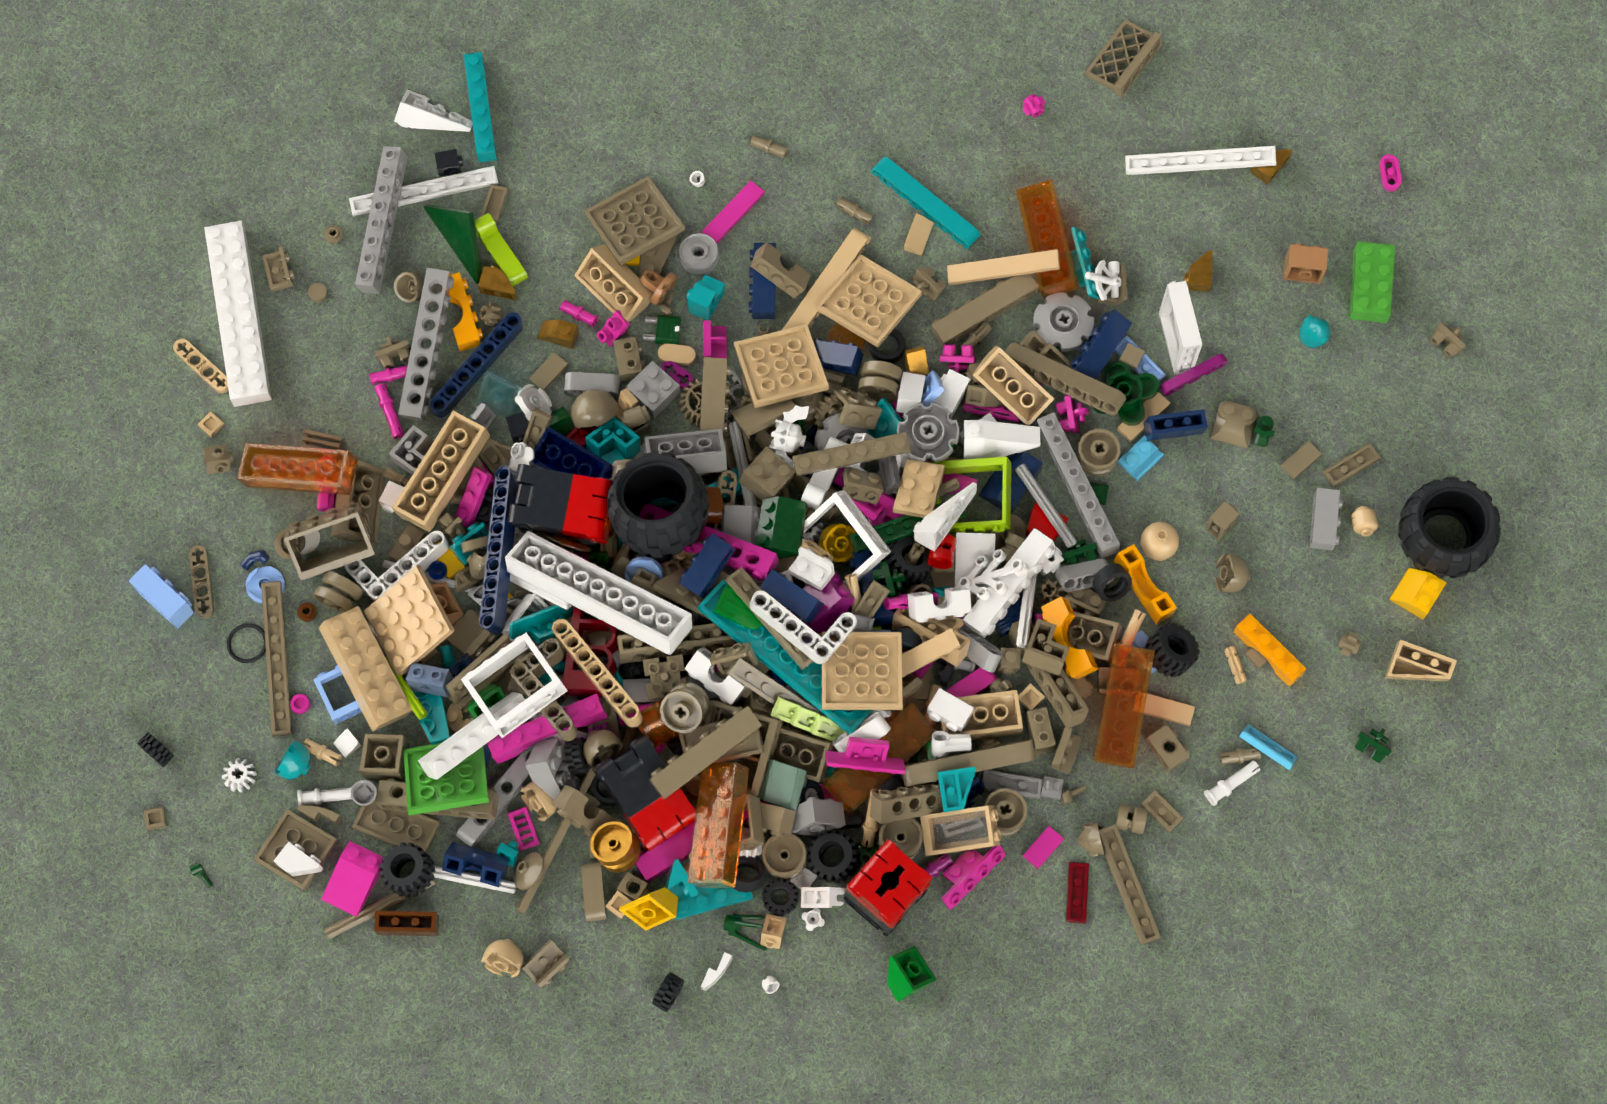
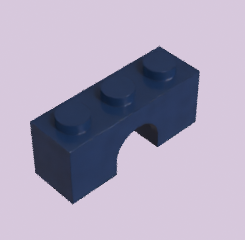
[442,842,509,887]

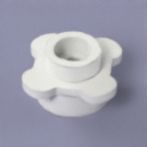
[802,908,825,931]

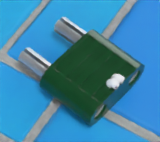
[643,315,681,345]

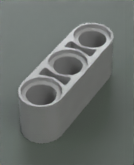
[564,372,620,398]
[1055,559,1114,592]
[958,625,1003,672]

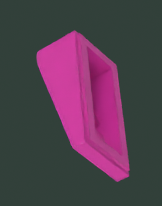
[507,806,540,851]

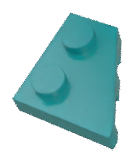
[937,766,976,812]

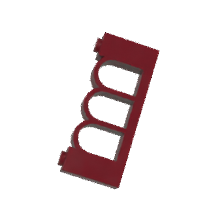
[563,606,619,697]

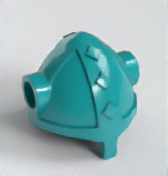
[1299,314,1331,348]

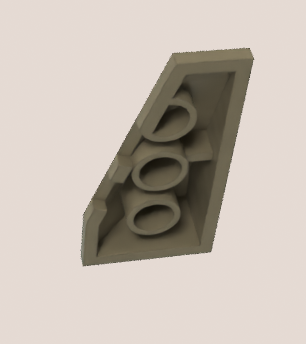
[1068,612,1124,661]

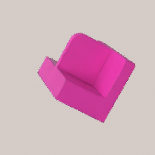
[703,320,727,359]

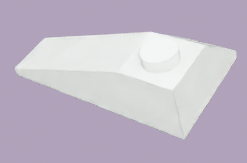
[394,89,473,132]
[963,420,1040,460]
[913,482,977,552]

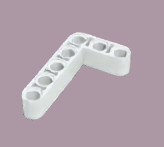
[345,531,449,602]
[750,591,857,664]

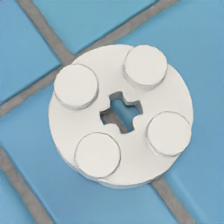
[515,384,552,421]

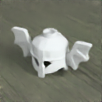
[769,405,809,469]

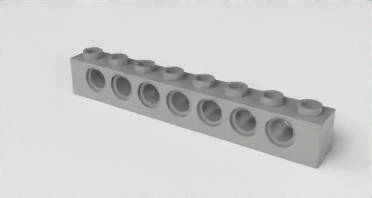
[355,146,408,294]
[398,268,454,421]
[1037,412,1120,559]

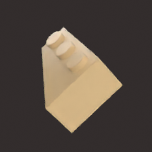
[1384,640,1457,681]

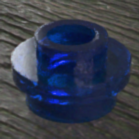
[428,561,447,580]

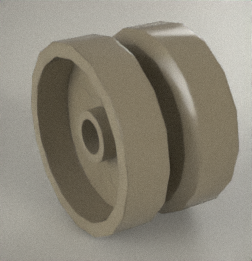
[857,361,903,402]
[1076,429,1120,477]
[313,571,364,614]
[660,682,710,733]
[983,788,1028,837]
[879,818,923,860]
[762,833,807,880]

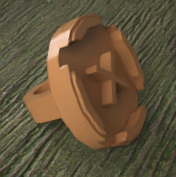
[641,270,678,306]

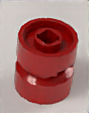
[928,534,957,569]

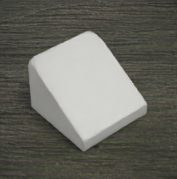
[333,729,361,758]

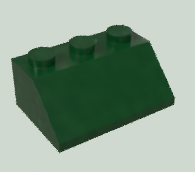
[755,496,808,559]

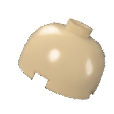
[1140,521,1179,561]
[521,782,557,821]
[481,939,524,977]

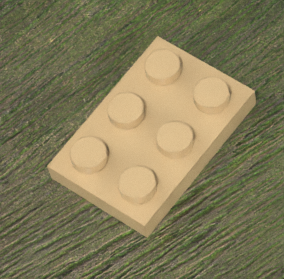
[893,459,945,518]

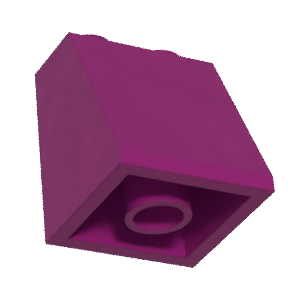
[790,572,855,634]

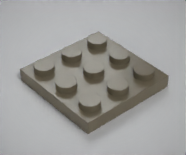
[253,809,338,891]

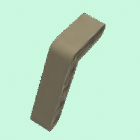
[511,638,577,741]

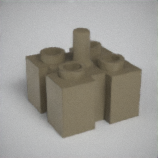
[643,655,687,700]

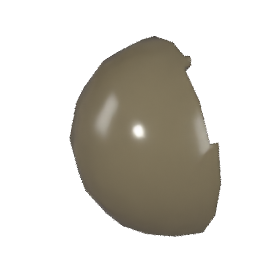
[570,389,619,429]

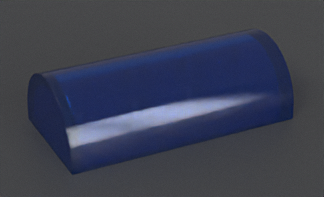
[532,426,613,479]

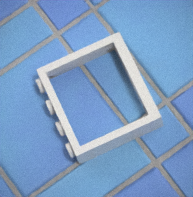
[1159,281,1202,375]
[802,490,891,587]
[461,633,568,738]

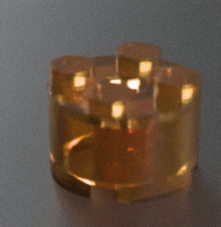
[638,700,679,748]

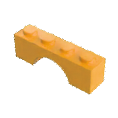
[441,272,484,352]
[1113,544,1177,625]
[1041,596,1098,679]
[1233,614,1307,687]

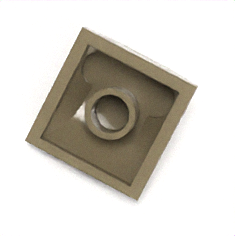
[1211,402,1257,449]

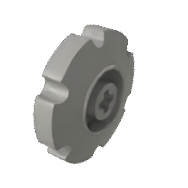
[1033,292,1094,352]
[897,403,959,463]
[814,413,873,473]

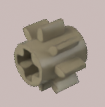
[479,302,503,327]
[1038,579,1063,602]
[1337,631,1362,657]
[989,678,1013,693]

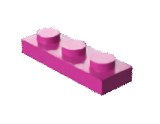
[455,467,492,527]

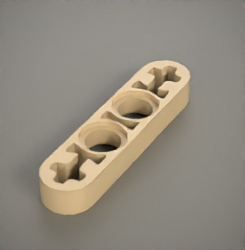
[173,339,229,393]

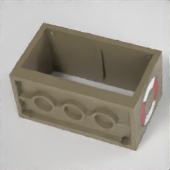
[284,502,376,580]

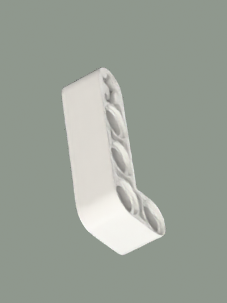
[801,437,847,510]

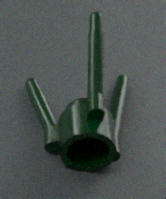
[723,913,766,951]

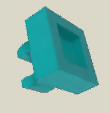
[496,840,519,867]

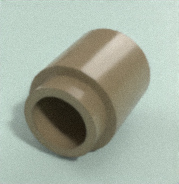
[621,405,651,429]

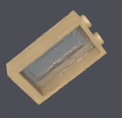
[920,805,1001,856]

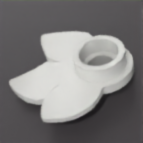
[508,442,535,472]

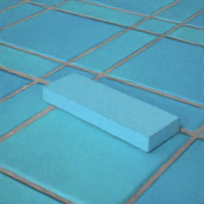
[1239,724,1298,770]

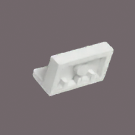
[788,547,835,591]

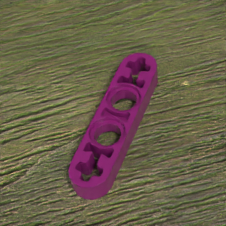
[1160,353,1228,396]

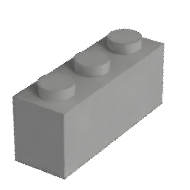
[1309,488,1343,551]

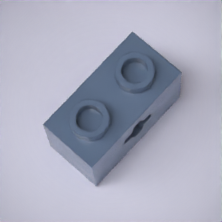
[406,663,453,697]

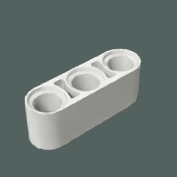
[833,712,891,753]

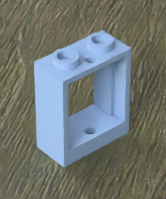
[313,665,362,725]

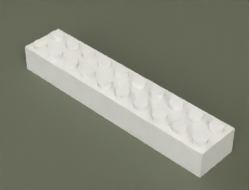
[204,220,272,407]
[505,531,692,655]

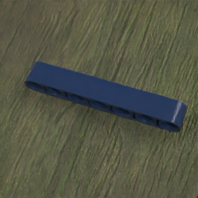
[430,312,523,418]

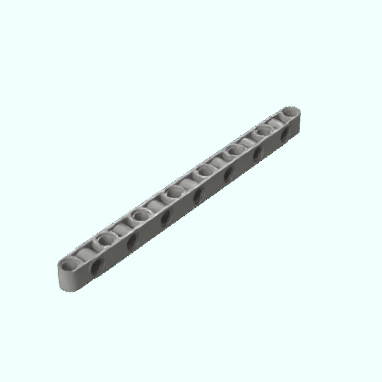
[456,649,624,848]

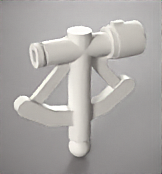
[1085,260,1121,301]

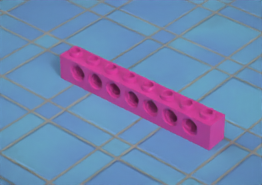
[639,503,779,581]

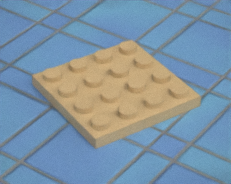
[816,254,922,347]
[734,324,829,408]
[364,566,455,676]
[821,632,903,710]

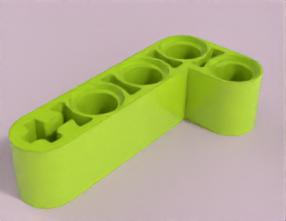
[474,213,528,287]

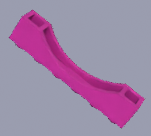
[487,694,608,764]

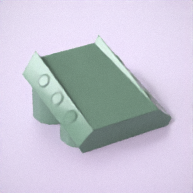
[760,760,807,811]

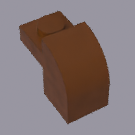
[705,487,723,528]

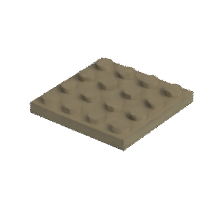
[584,176,685,266]

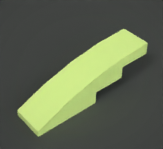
[770,697,845,742]

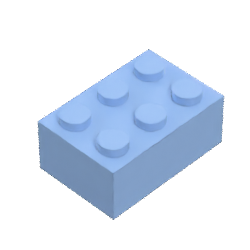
[129,564,194,629]

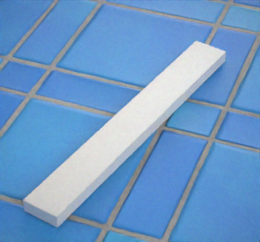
[1125,146,1276,175]
[349,166,498,217]

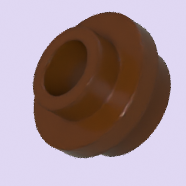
[297,602,317,622]

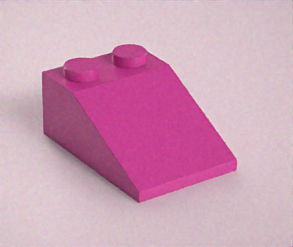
[321,841,383,917]

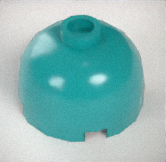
[274,739,311,780]

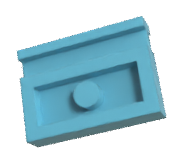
[1117,436,1164,481]

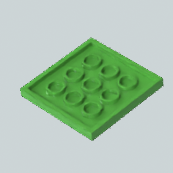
[403,743,489,816]

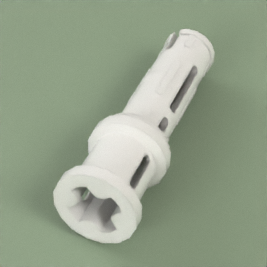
[1204,760,1260,806]
[297,787,352,806]

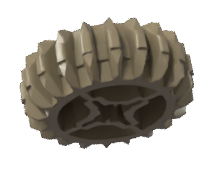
[679,379,731,427]

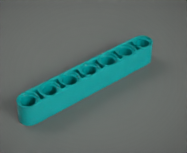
[871,157,981,249]

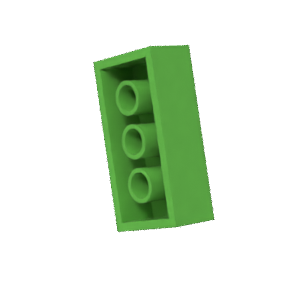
[1349,241,1395,323]

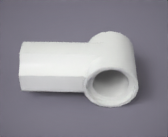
[931,731,971,758]

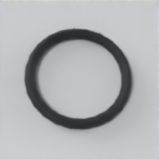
[227,623,266,663]

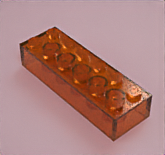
[1016,179,1080,299]
[237,443,358,495]
[1093,644,1155,769]
[821,702,936,812]
[688,763,749,888]

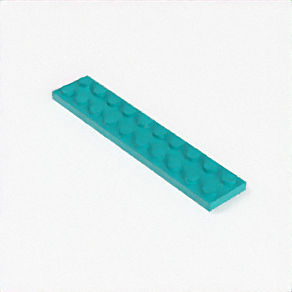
[697,580,872,734]

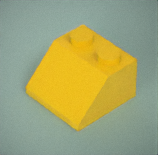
[1389,568,1447,620]

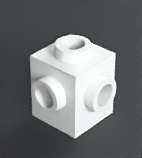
[1040,546,1064,576]

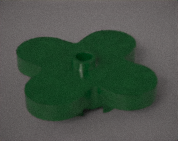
[1092,361,1159,426]

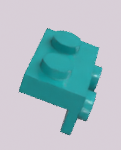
[449,522,489,565]

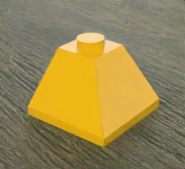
[619,887,678,931]

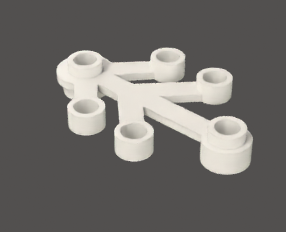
[957,549,1029,601]

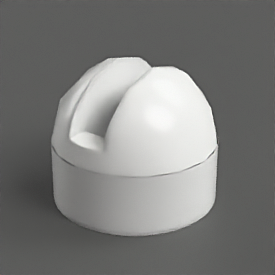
[690,171,706,187]
[762,976,780,994]

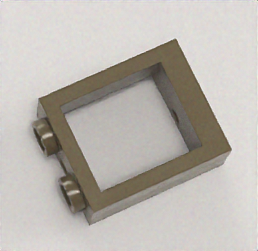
[715,794,764,855]

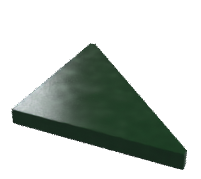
[424,205,482,284]

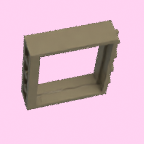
[693,700,783,798]

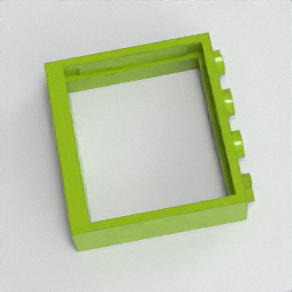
[932,457,1011,534]

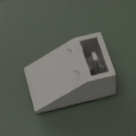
[525,738,580,800]

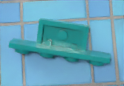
[1065,226,1100,299]
[509,605,574,644]

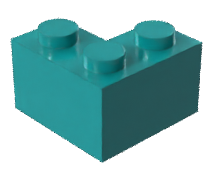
[686,275,726,321]
[586,417,641,462]

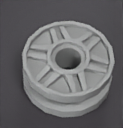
[679,233,719,276]

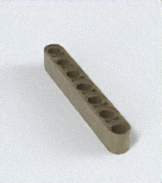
[1005,343,1126,415]
[902,739,1036,786]

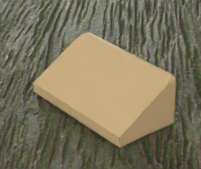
[904,213,934,256]

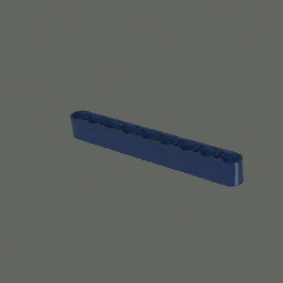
[479,465,518,635]

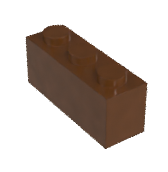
[374,911,439,936]

